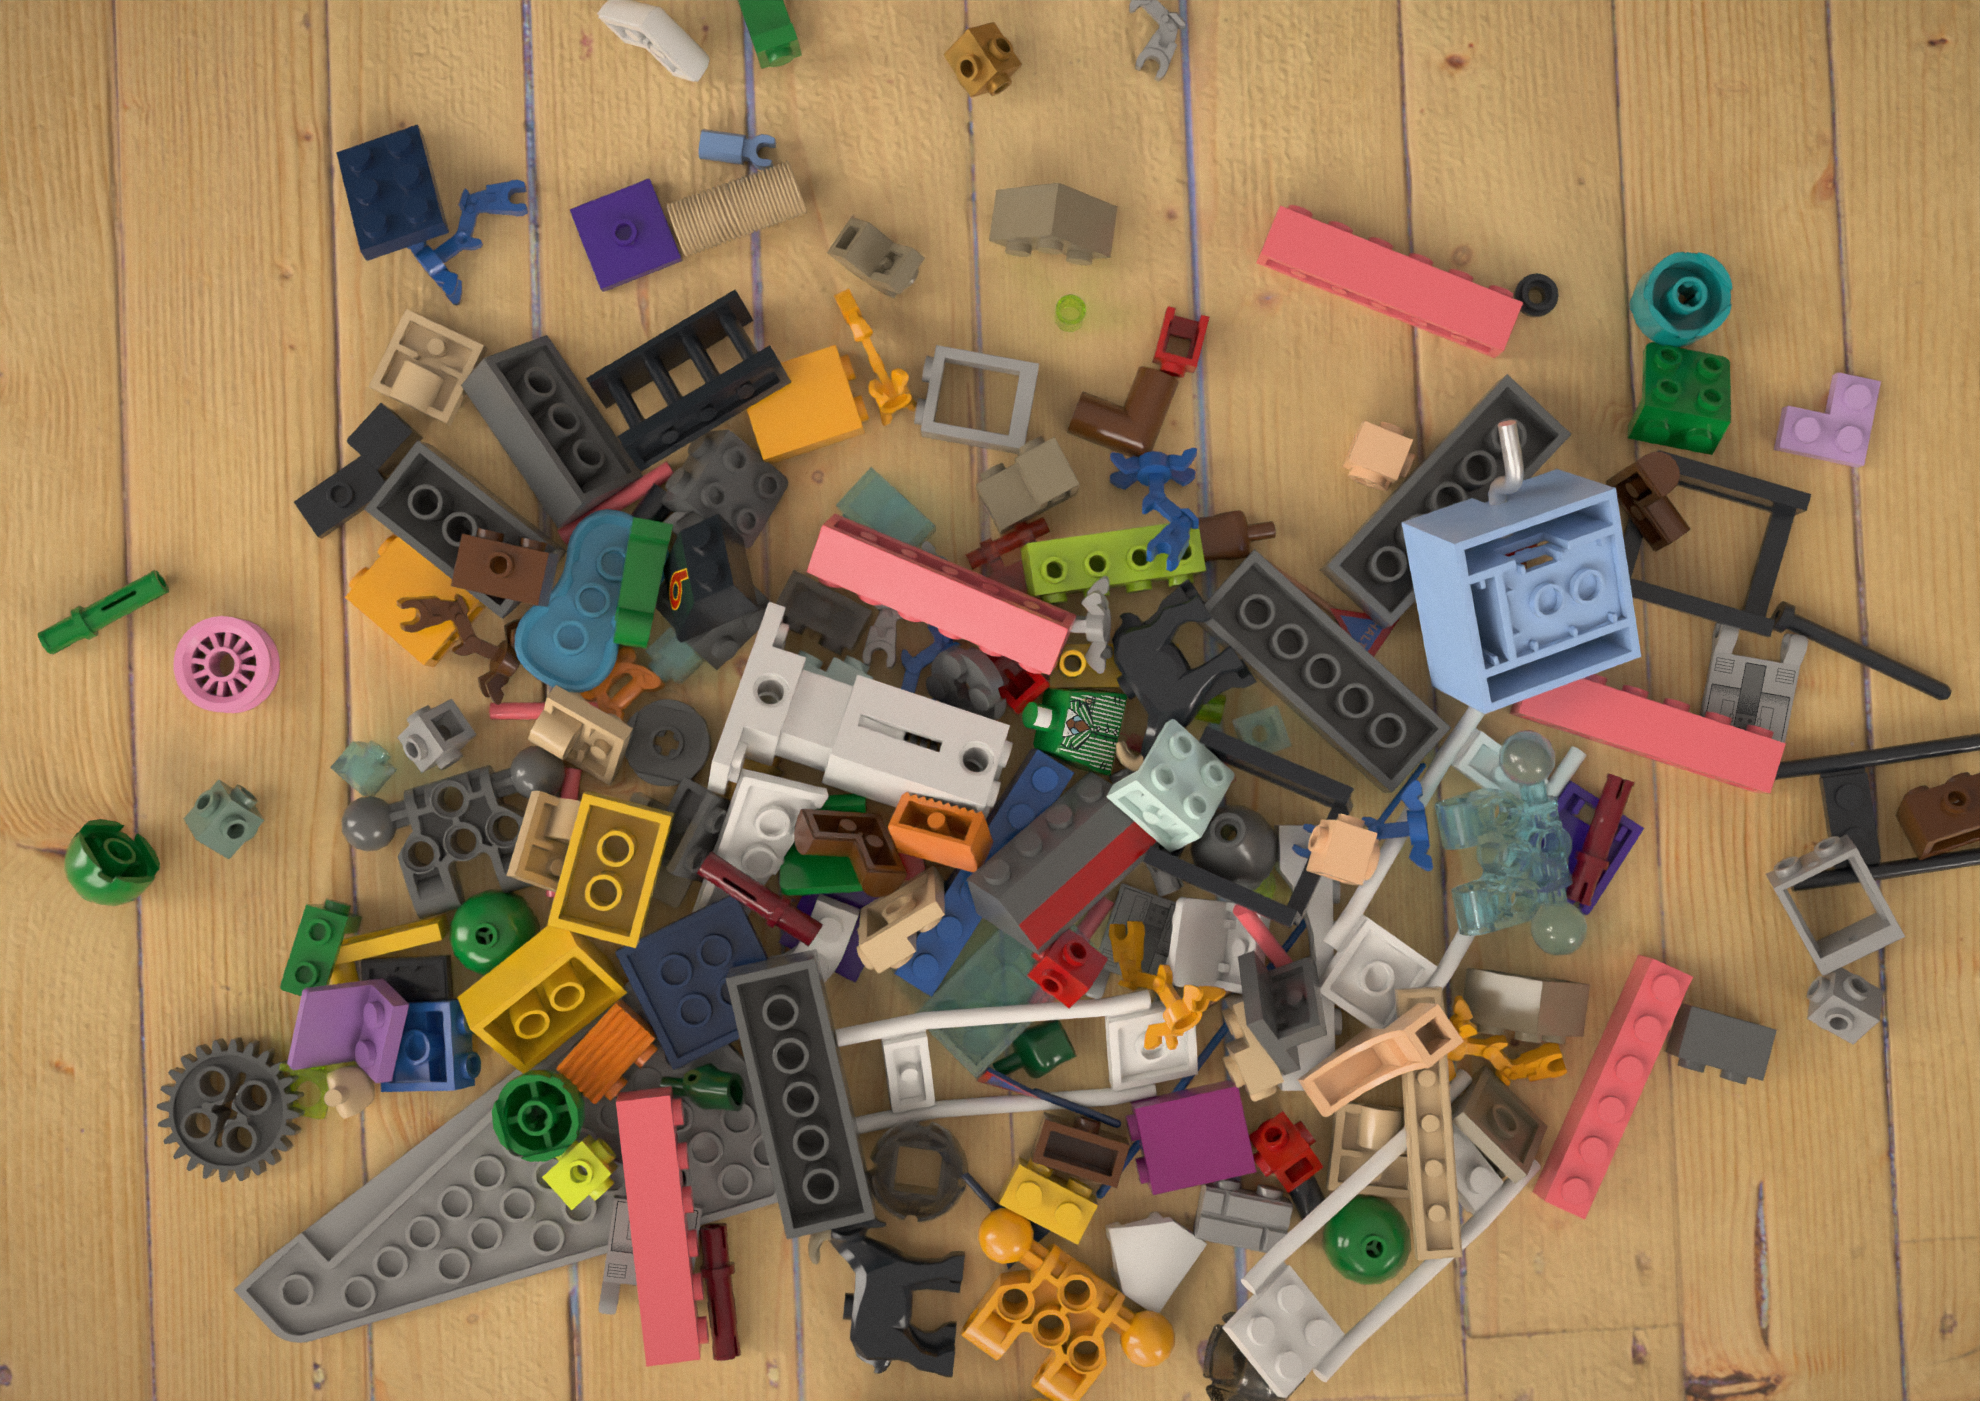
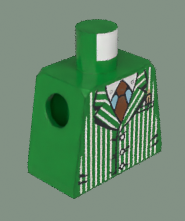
[1022,688,1127,776]

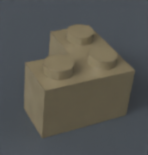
[989,183,1117,265]
[976,436,1080,535]
[1463,968,1590,1044]

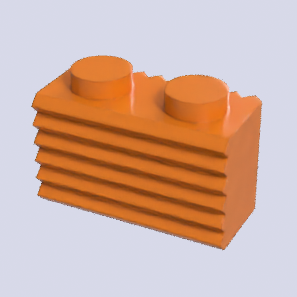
[888,792,993,873]
[556,999,658,1104]

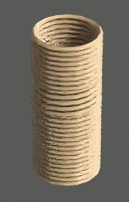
[667,161,807,257]

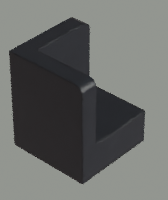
[347,403,423,475]

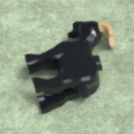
[1112,579,1257,772]

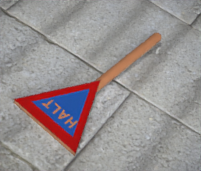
[1267,560,1400,657]

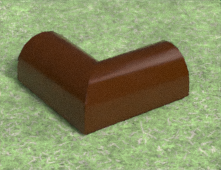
[1067,366,1179,457]
[1605,452,1691,552]
[794,809,907,898]

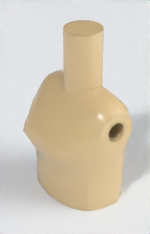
[324,1065,375,1119]

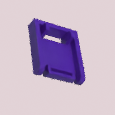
[1514,781,1644,916]

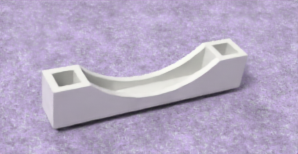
[1274,825,1342,1091]

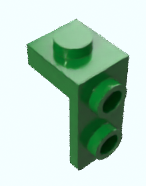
[738,0,802,69]
[280,898,362,996]

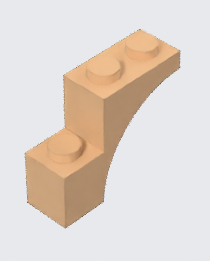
[1297,1003,1464,1117]

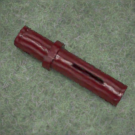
[1563,773,1635,906]
[697,851,823,947]
[699,1223,741,1361]

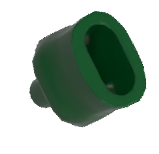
[992,1020,1077,1079]
[660,1063,746,1112]

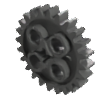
[157,1037,305,1182]

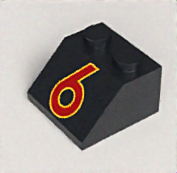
[663,514,758,643]

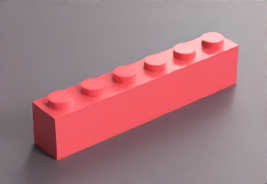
[1256,205,1523,358]
[806,513,1077,675]
[1509,674,1786,794]
[1533,955,1693,1219]
[616,1086,709,1367]

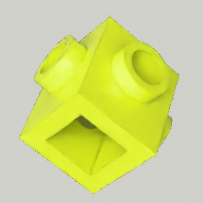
[542,1134,619,1210]

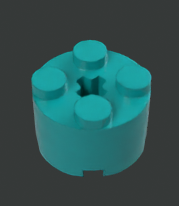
[1629,252,1733,347]

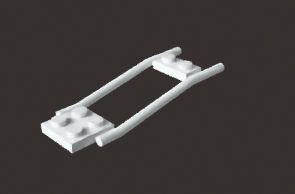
[1319,706,1587,1029]
[835,990,1198,1134]
[1222,1069,1541,1398]

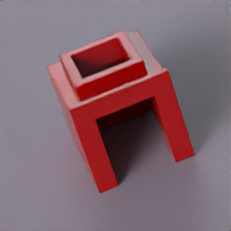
[1152,306,1210,378]

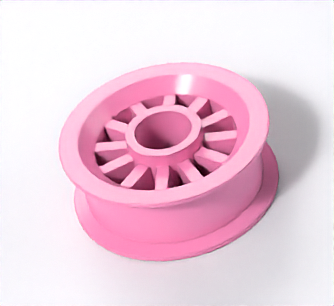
[173,616,280,713]

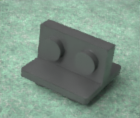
[661,777,731,883]

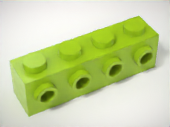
[1020,523,1206,605]

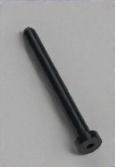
[1770,601,1952,700]

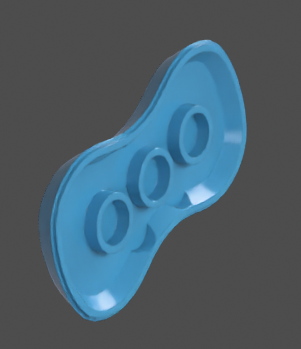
[515,509,669,693]

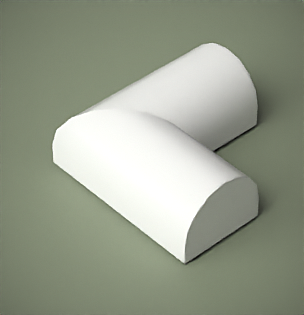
[597,0,709,82]

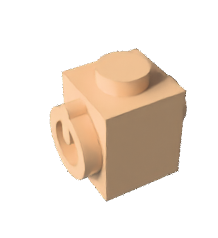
[1342,421,1415,491]
[1306,814,1380,885]

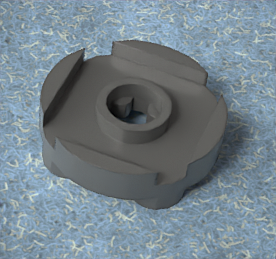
[926,644,1007,721]
[625,699,711,786]

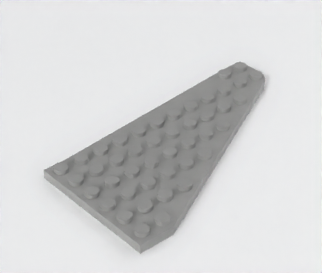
[234,981,778,1343]

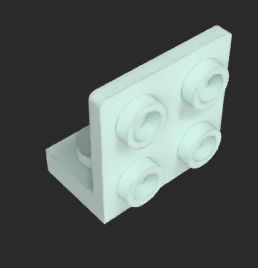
[1106,719,1235,853]

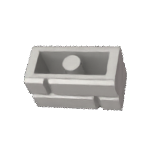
[1193,1178,1293,1253]

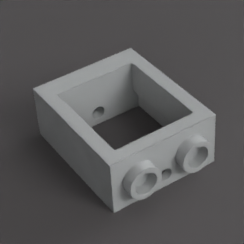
[914,345,1039,454]
[1766,834,1905,976]

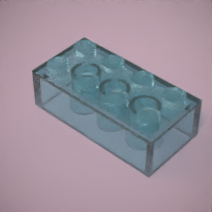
[914,924,1102,1078]

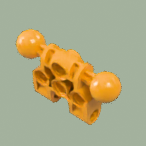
[960,1208,1175,1401]

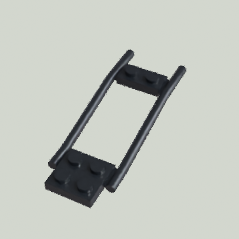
[1775,733,1980,892]

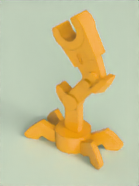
[833,288,917,426]
[1109,921,1226,1050]
[1447,995,1567,1086]

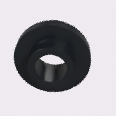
[1514,273,1559,318]

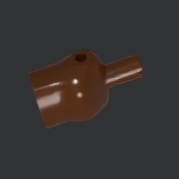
[1198,510,1276,562]

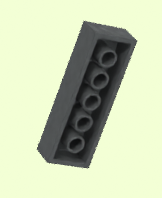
[1320,374,1571,629]
[1196,549,1451,793]
[726,949,875,1239]

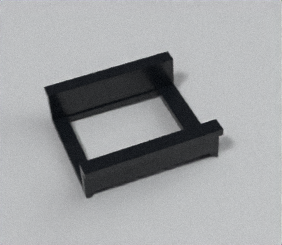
[1623,450,1811,637]
[1143,726,1354,928]

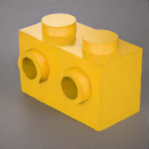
[999,1156,1098,1245]

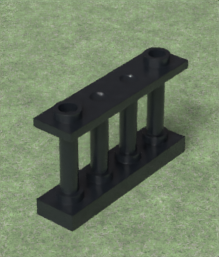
[586,289,791,472]

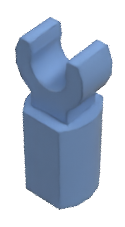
[698,129,776,171]

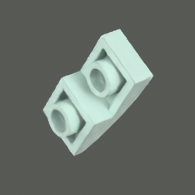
[798,650,874,686]

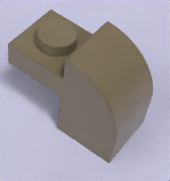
[827,217,925,298]

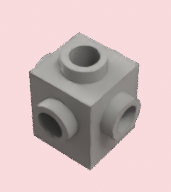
[397,699,476,773]
[1807,967,1883,1045]

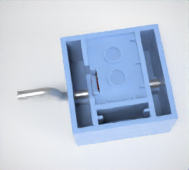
[1402,420,1641,714]

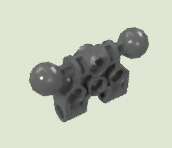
[341,746,566,919]

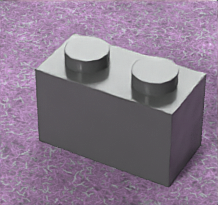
[1666,1003,1777,1085]

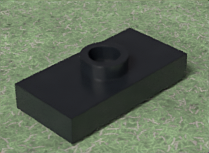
[294,456,386,539]
[361,954,453,1002]

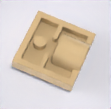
[369,309,488,426]
[528,685,633,785]
[507,791,581,893]
[1326,1102,1411,1199]

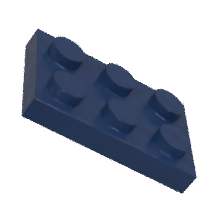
[336,124,449,261]

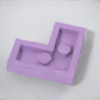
[1774,372,1881,468]

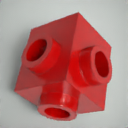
[1027,929,1108,1008]
[1249,1111,1324,1193]

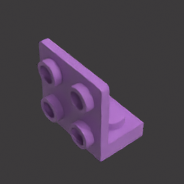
[287,978,409,1083]

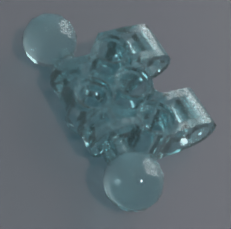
[1435,730,1587,956]

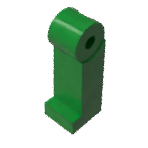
[613,517,673,649]

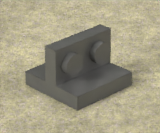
[1238,951,1327,1075]

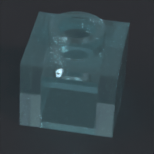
[646,627,706,684]
[1232,705,1292,753]
[330,740,397,796]

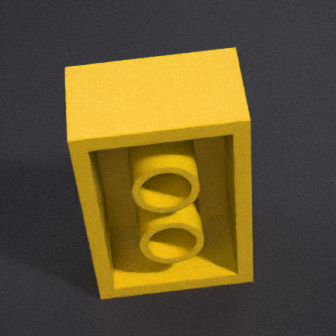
[547,790,675,948]
[457,925,627,1074]

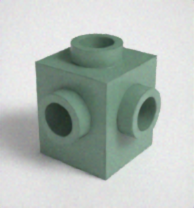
[184,780,264,859]

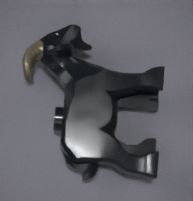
[808,1215,965,1378]

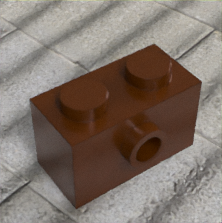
[451,528,559,607]
[1895,772,1980,860]
[1031,1112,1130,1188]

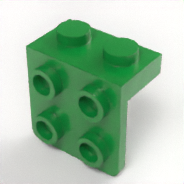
[1628,342,1731,455]
[780,794,867,896]

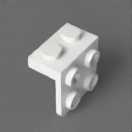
[1166,897,1270,994]

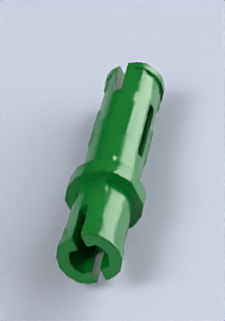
[38,570,170,655]

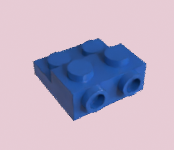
[381,998,481,1092]

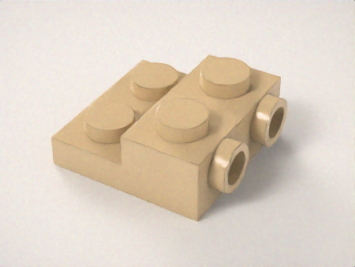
[856,865,945,974]
[1221,993,1284,1101]

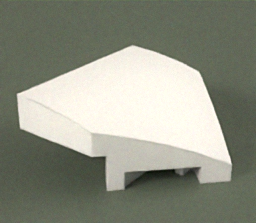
[1105,1211,1207,1313]

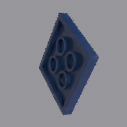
[615,895,769,1070]

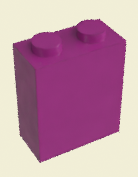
[1126,1079,1256,1195]

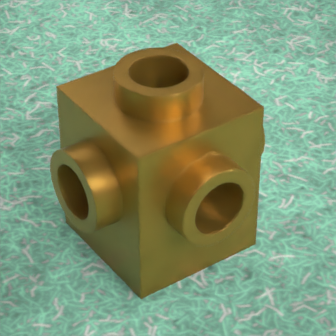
[943,22,1022,98]

